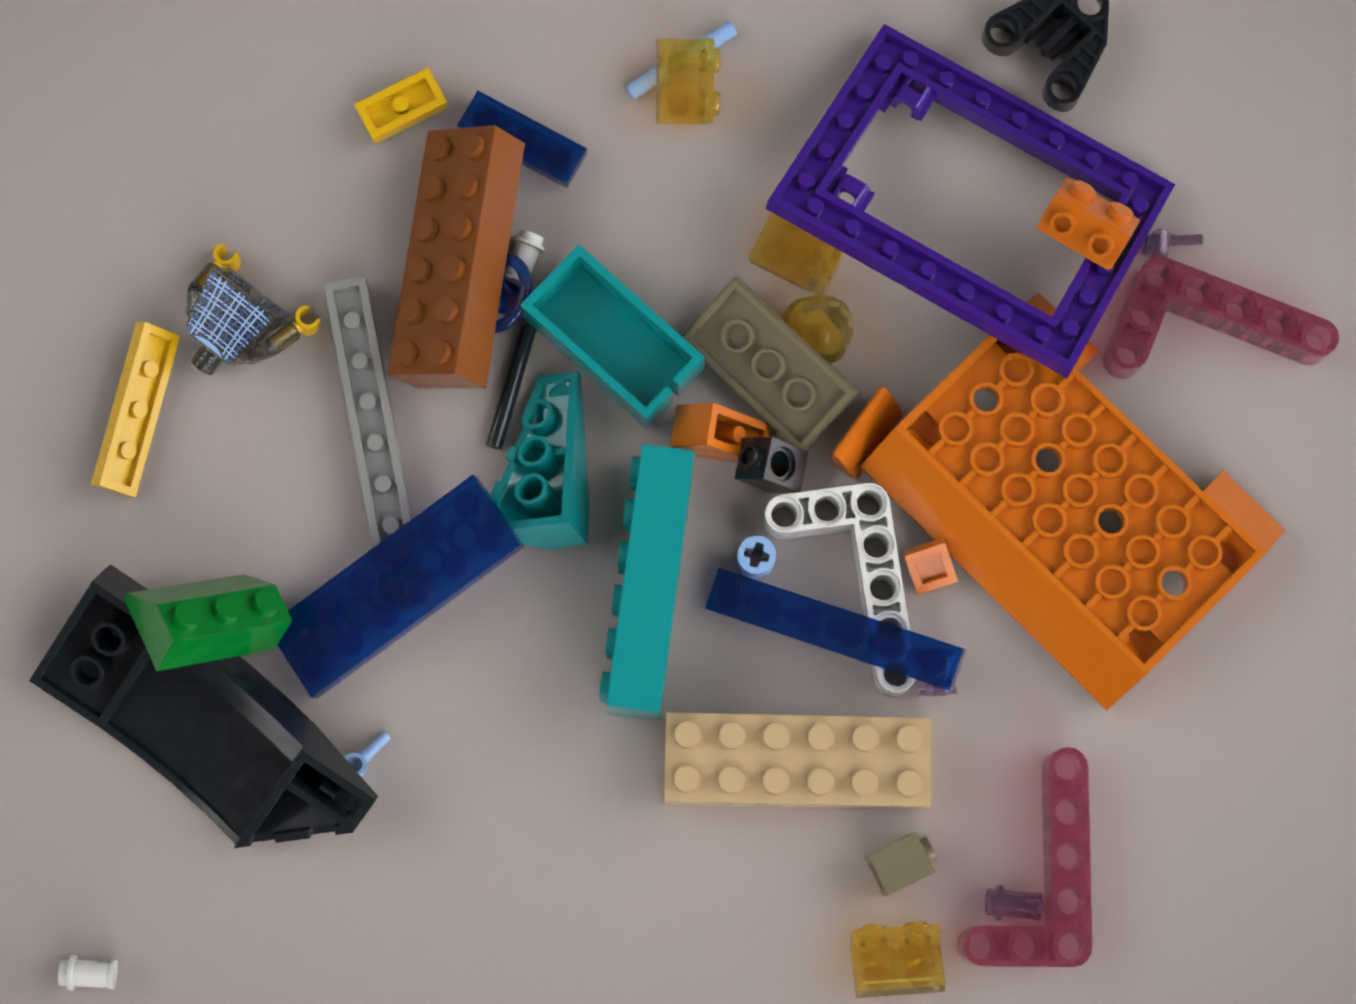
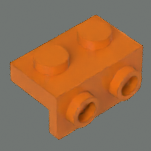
[1037,178,1140,270]

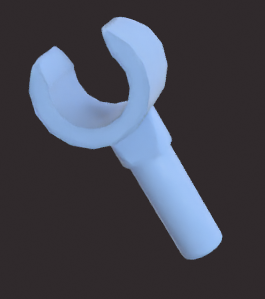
[344,731,391,778]

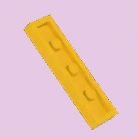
[91,322,180,498]

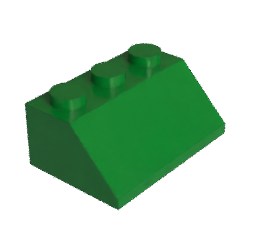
[124,574,292,671]

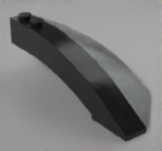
[29,564,378,848]

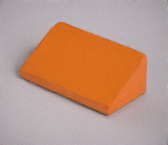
[830,386,902,479]

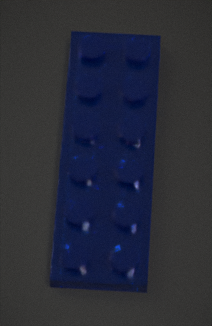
[277,475,525,699]

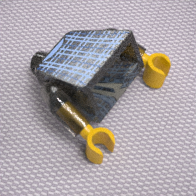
[185,244,321,375]

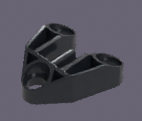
[982,0,1109,112]

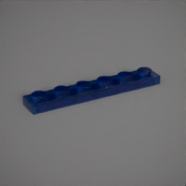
[705,568,966,692]

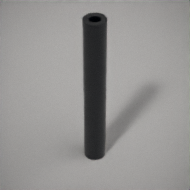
[485,325,537,450]

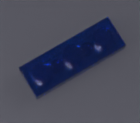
[457,91,587,188]

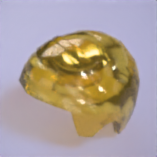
[782,295,854,363]

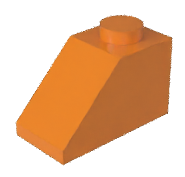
[670,402,771,463]

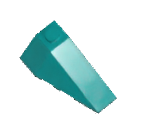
[488,371,590,550]

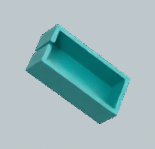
[520,244,705,430]

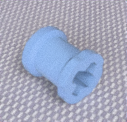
[736,536,776,580]

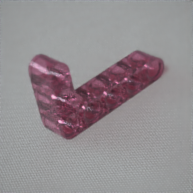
[1103,256,1339,379]
[957,747,1093,967]

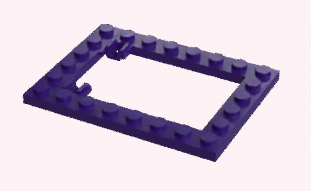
[765,24,1176,378]

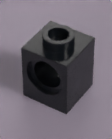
[734,437,809,493]

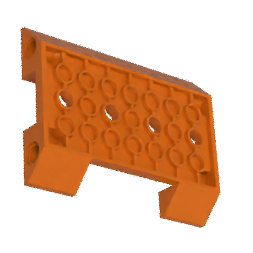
[860,293,1285,711]

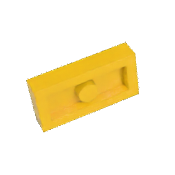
[354,67,449,145]

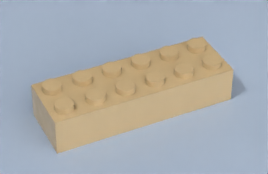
[664,712,931,810]

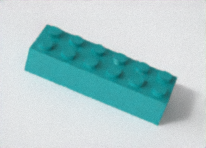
[599,444,695,721]

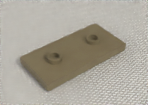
[682,276,860,451]

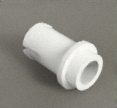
[504,230,545,287]
[58,955,118,991]

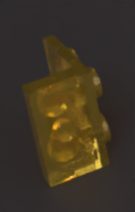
[749,212,845,298]

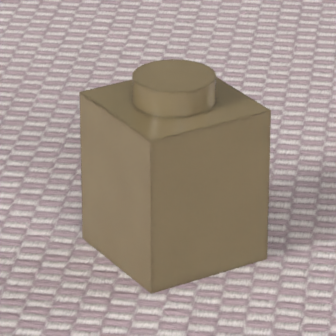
[864,832,937,896]

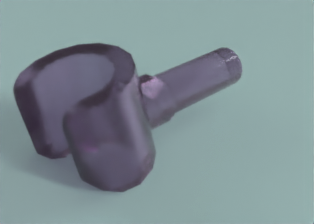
[1143,229,1203,258]

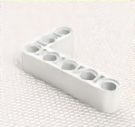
[763,483,916,697]

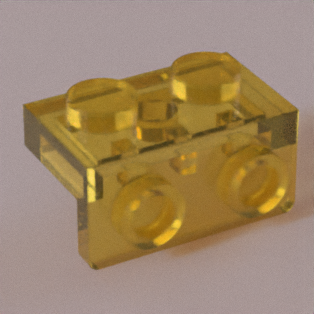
[656,38,721,125]
[850,921,946,998]

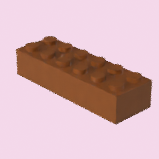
[387,125,525,388]

